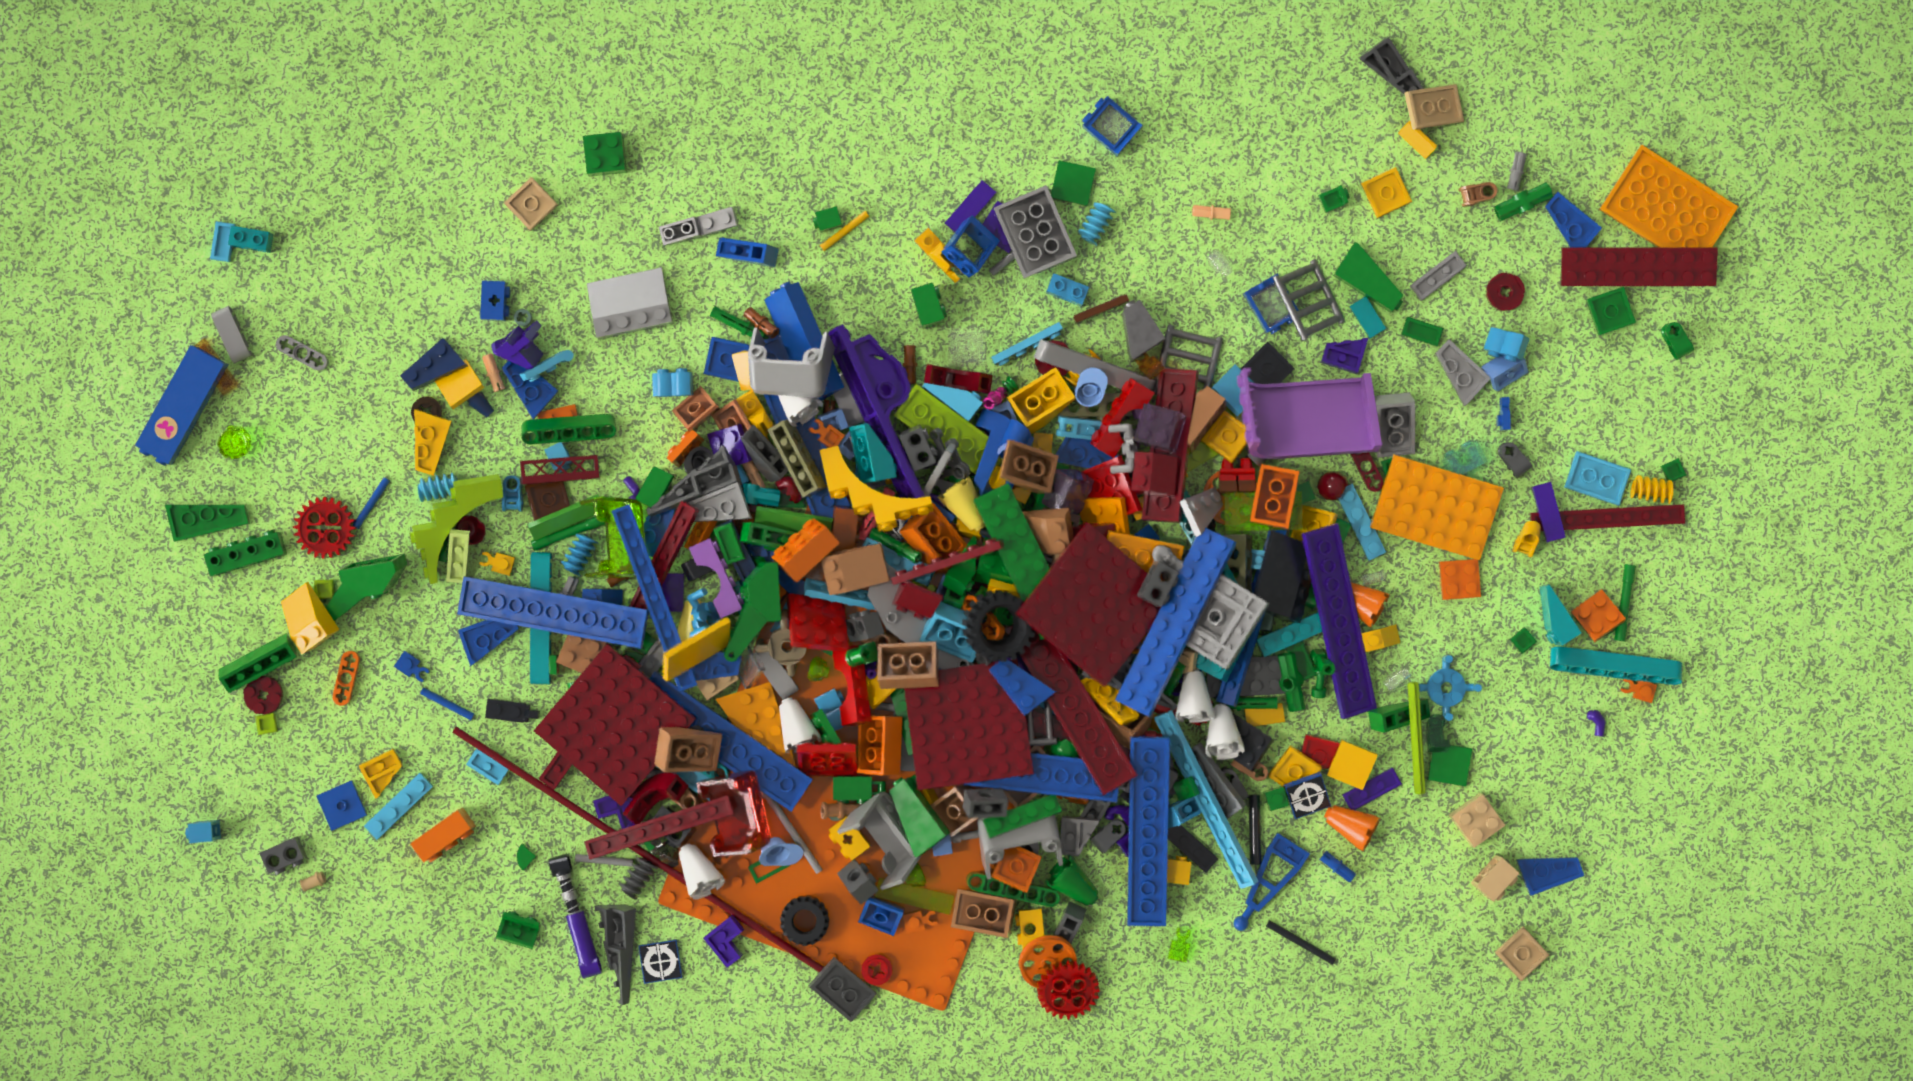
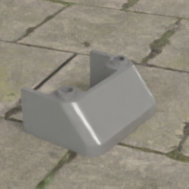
[748,328,835,398]
[837,792,921,890]
[977,809,1063,880]

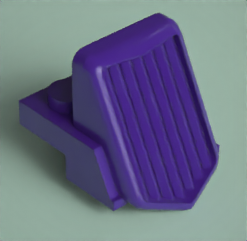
[491,320,543,369]

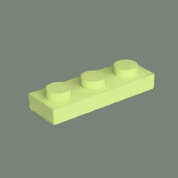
[446,529,470,583]

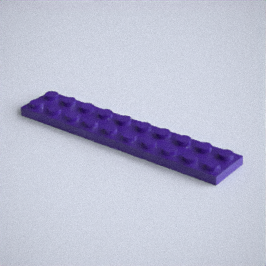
[1302,523,1377,719]

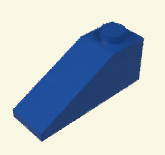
[716,237,779,267]

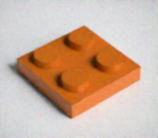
[666,429,704,468]
[1439,559,1481,600]
[1571,589,1626,643]
[991,846,1042,893]

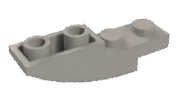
[659,207,739,246]

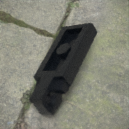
[485,699,540,723]

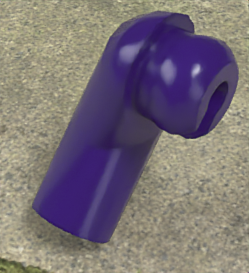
[1104,805,1129,820]

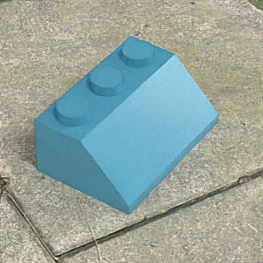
[919,602,989,663]

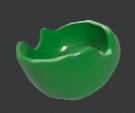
[1051,738,1080,758]

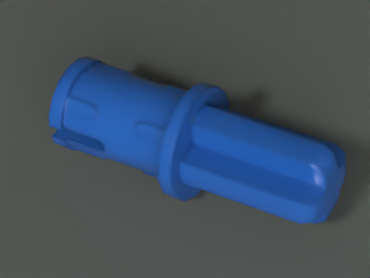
[1319,850,1356,882]

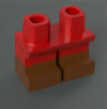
[1218,458,1256,494]

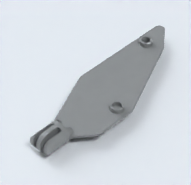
[868,561,974,669]

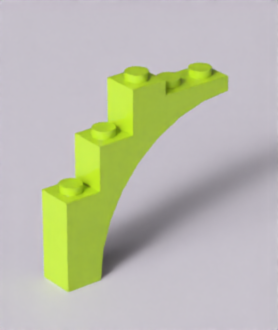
[409,474,503,584]

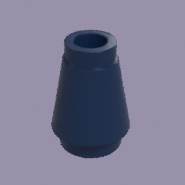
[466,392,494,418]

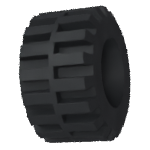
[780,895,829,946]

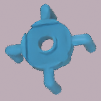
[687,588,726,649]
[1419,655,1482,721]

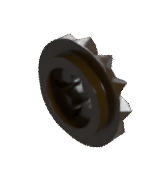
[411,397,442,422]

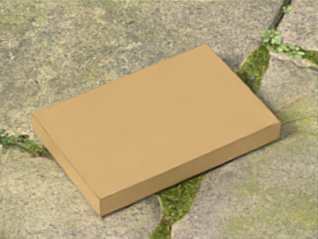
[1405,84,1464,130]

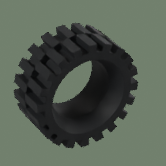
[962,590,1035,662]

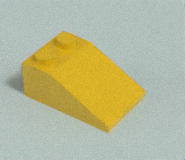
[1007,367,1076,434]
[281,582,340,654]

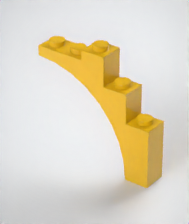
[820,446,934,532]

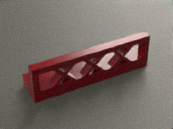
[520,455,599,485]

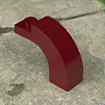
[924,364,993,394]
[623,772,689,825]

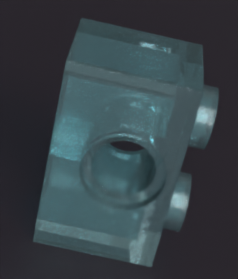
[1441,440,1488,475]

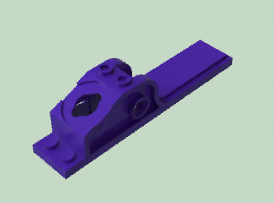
[828,324,925,499]

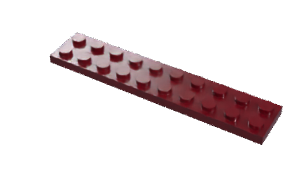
[1005,625,1137,796]

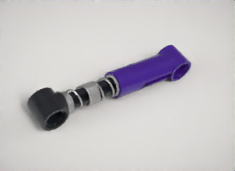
[548,853,602,979]

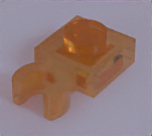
[1135,353,1165,380]

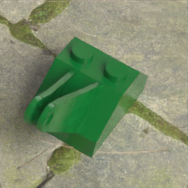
[325,553,408,621]
[724,561,781,662]

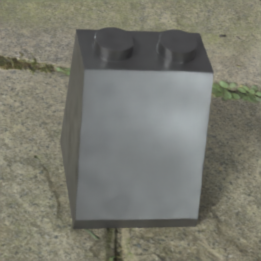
[1122,299,1165,362]

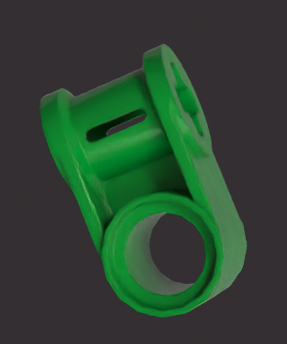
[1661,322,1694,360]
[845,641,878,667]

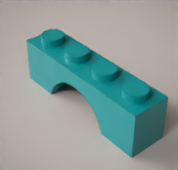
[1256,612,1322,657]

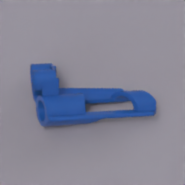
[974,409,1034,496]

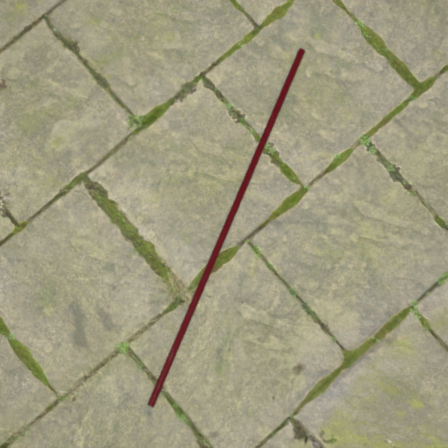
[452,726,824,973]

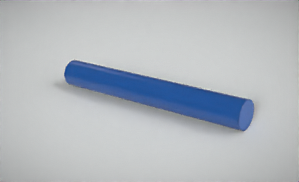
[353,477,390,529]
[420,687,474,721]

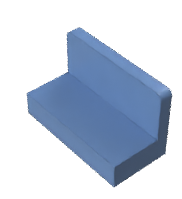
[1481,356,1528,392]

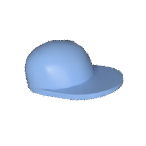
[1075,368,1108,407]

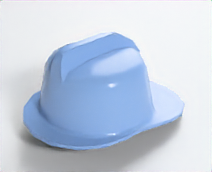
[759,837,803,866]

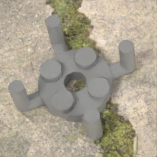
[1108,424,1140,477]

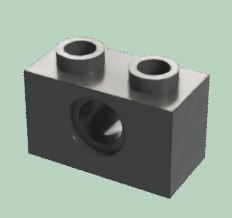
[962,788,1008,818]
[837,859,879,905]

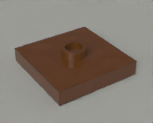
[524,482,570,521]

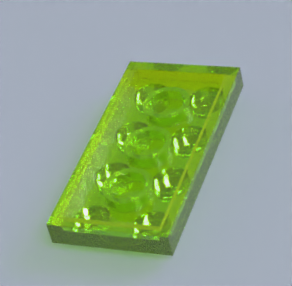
[1225,491,1303,532]

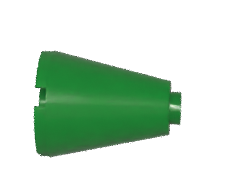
[1045,854,1098,906]

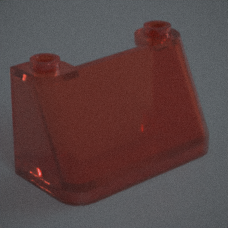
[696,770,770,857]

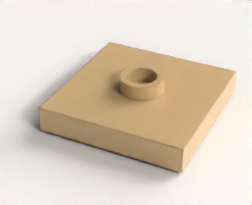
[504,177,558,231]
[1494,926,1549,981]

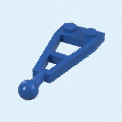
[1233,832,1310,931]

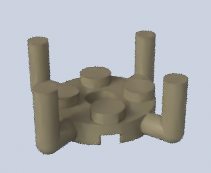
[755,609,807,677]

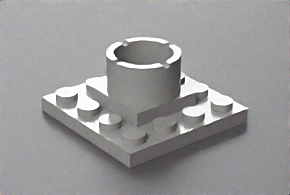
[1186,575,1269,671]

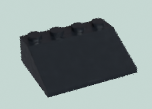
[1254,531,1312,623]

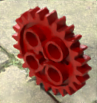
[293,497,357,559]
[1037,960,1100,1020]

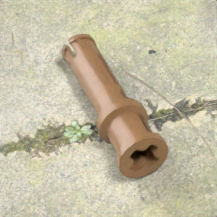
[821,801,862,819]

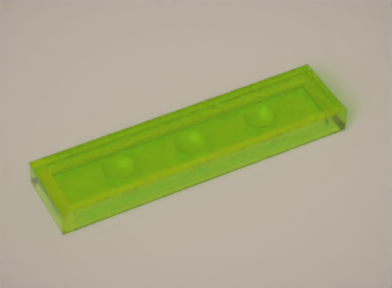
[875,877,954,915]

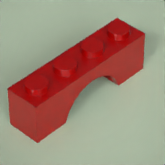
[1090,378,1154,458]
[833,645,872,726]

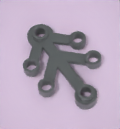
[910,428,970,479]

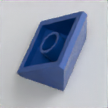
[858,895,905,936]

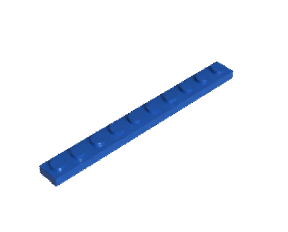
[612,504,698,692]
[1216,523,1292,707]

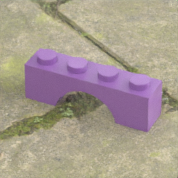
[689,538,744,618]

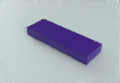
[944,180,996,232]
[1531,482,1566,542]
[1342,767,1402,810]

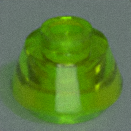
[807,656,830,682]
[905,863,926,887]

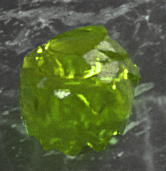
[217,425,252,459]

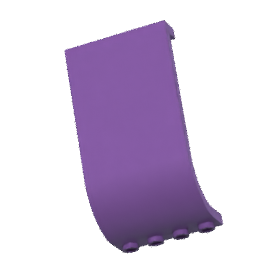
[1237,368,1382,459]

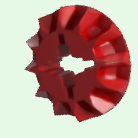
[861,954,892,985]

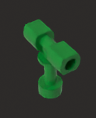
[1310,649,1335,699]

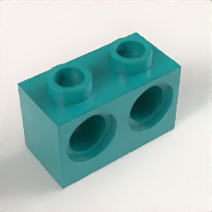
[228,226,274,253]

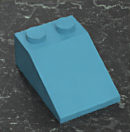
[922,383,983,422]

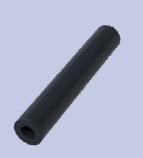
[1248,794,1261,864]

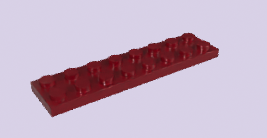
[1560,247,1718,286]
[1141,368,1199,523]

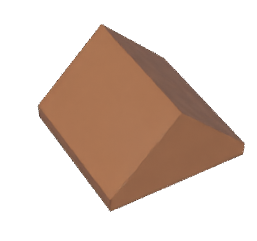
[672,386,720,432]
[712,399,752,434]

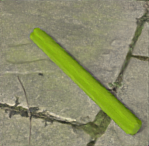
[1407,681,1426,794]

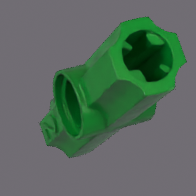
[1493,182,1553,222]
[1278,652,1305,712]

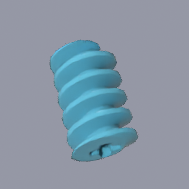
[1078,202,1116,246]
[418,473,458,502]

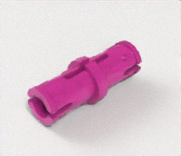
[983,387,1008,409]

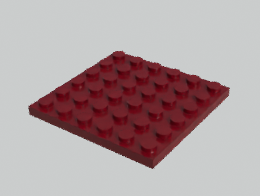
[1016,522,1161,687]
[534,643,696,806]
[904,659,1034,791]

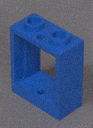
[941,215,1000,278]

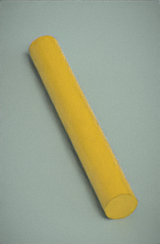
[820,211,870,251]

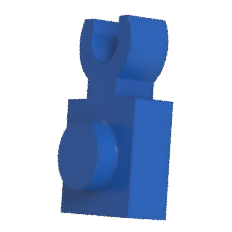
[1496,397,1511,431]
[393,651,430,682]

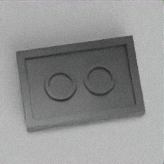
[808,957,877,1022]

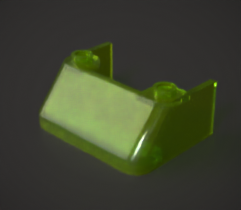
[580,496,646,579]

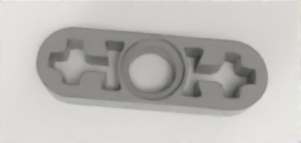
[276,335,329,371]

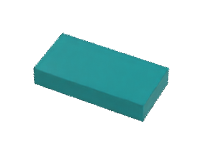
[1349,296,1386,339]

